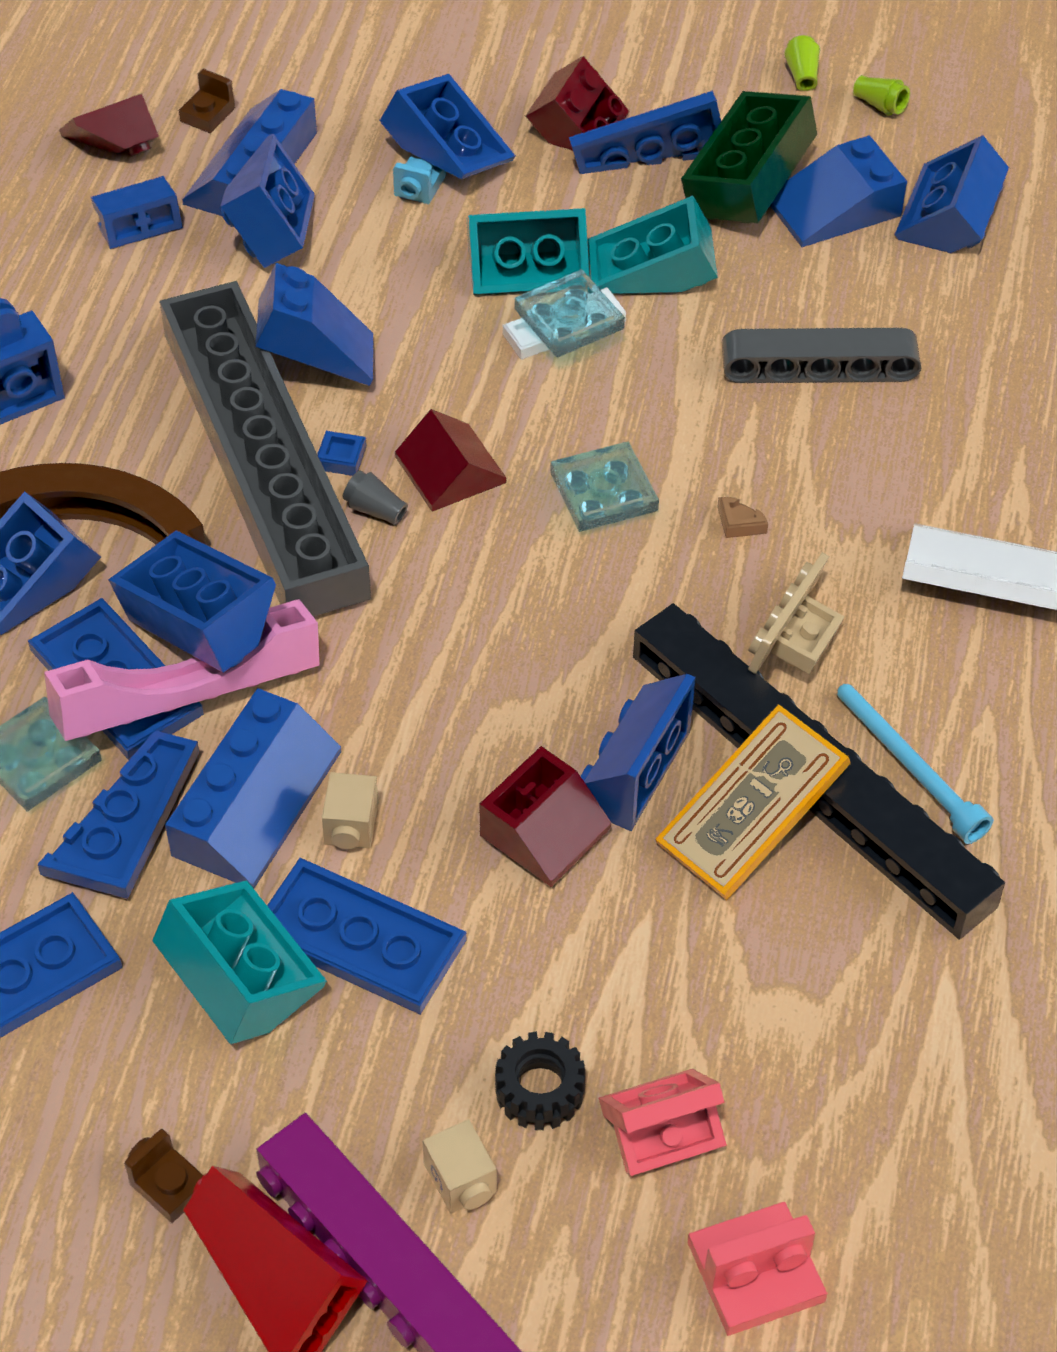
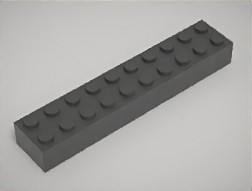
[160,281,371,616]

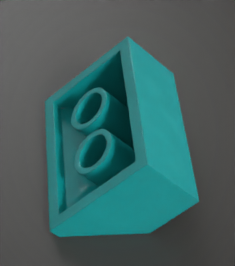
[466,208,590,294]
[152,880,327,1045]

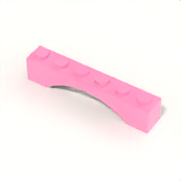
[44,599,319,741]

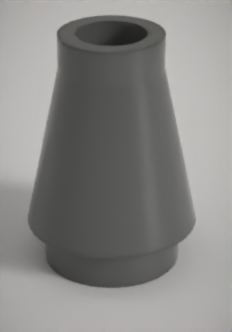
[343,470,408,525]

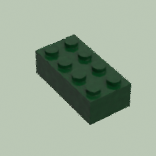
[681,91,818,223]

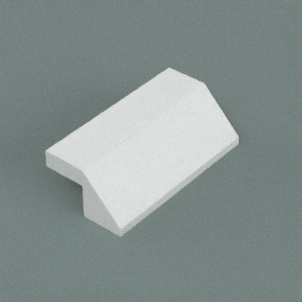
[902,523,1057,610]

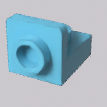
[393,156,446,204]

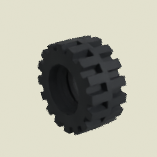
[495,1031,585,1130]

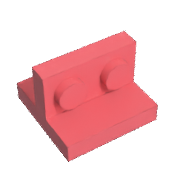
[599,1069,727,1176]
[687,1201,827,1336]

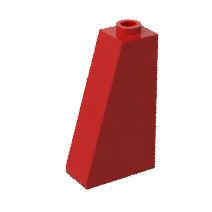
[183,1165,368,1352]

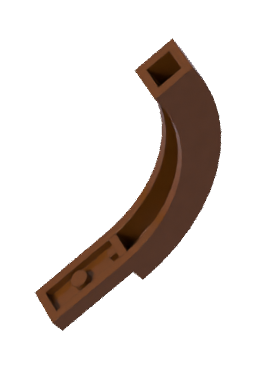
[0,463,206,545]

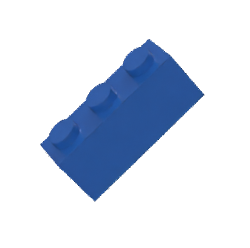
[894,135,1009,253]
[581,674,695,831]

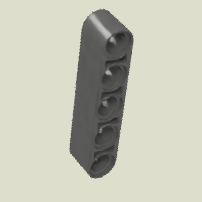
[722,328,921,383]

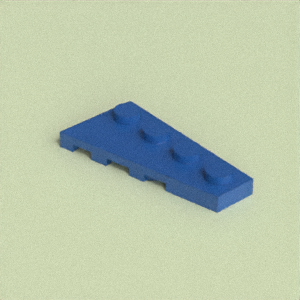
[569,91,721,174]
[37,730,199,899]

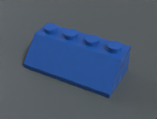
[182,89,317,217]
[108,530,276,673]
[165,688,341,888]

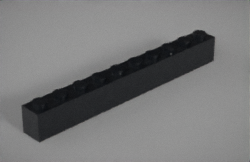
[633,603,1005,940]

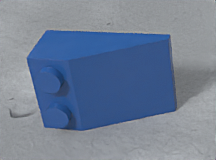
[379,74,516,179]
[220,134,315,268]
[770,135,907,247]
[256,263,373,386]
[0,491,101,635]

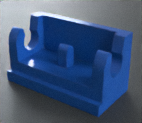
[91,176,183,249]

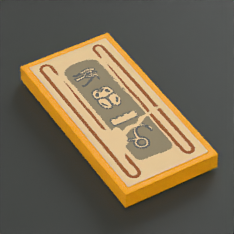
[655,704,851,901]

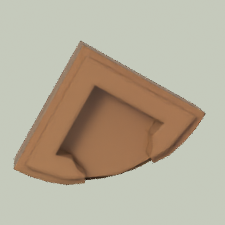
[717,497,768,538]

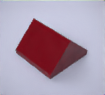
[395,409,506,512]

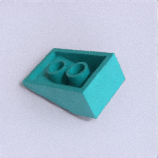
[588,195,718,294]

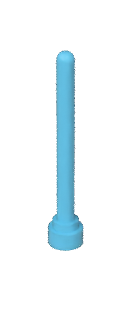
[837,684,994,844]

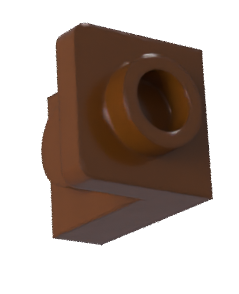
[179,69,235,134]
[124,1129,204,1223]

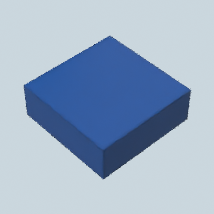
[317,430,366,476]

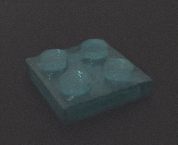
[515,269,625,358]
[550,441,659,532]
[0,696,102,811]

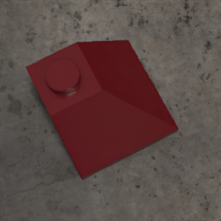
[59,94,159,157]

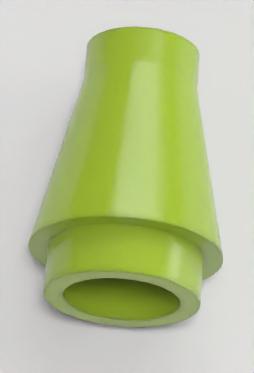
[784,35,820,91]
[853,75,910,116]

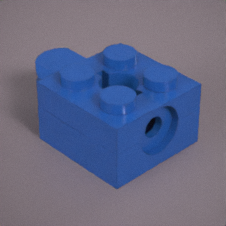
[0,298,65,425]

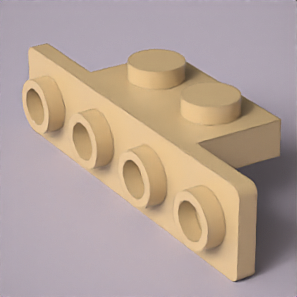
[748,553,845,674]

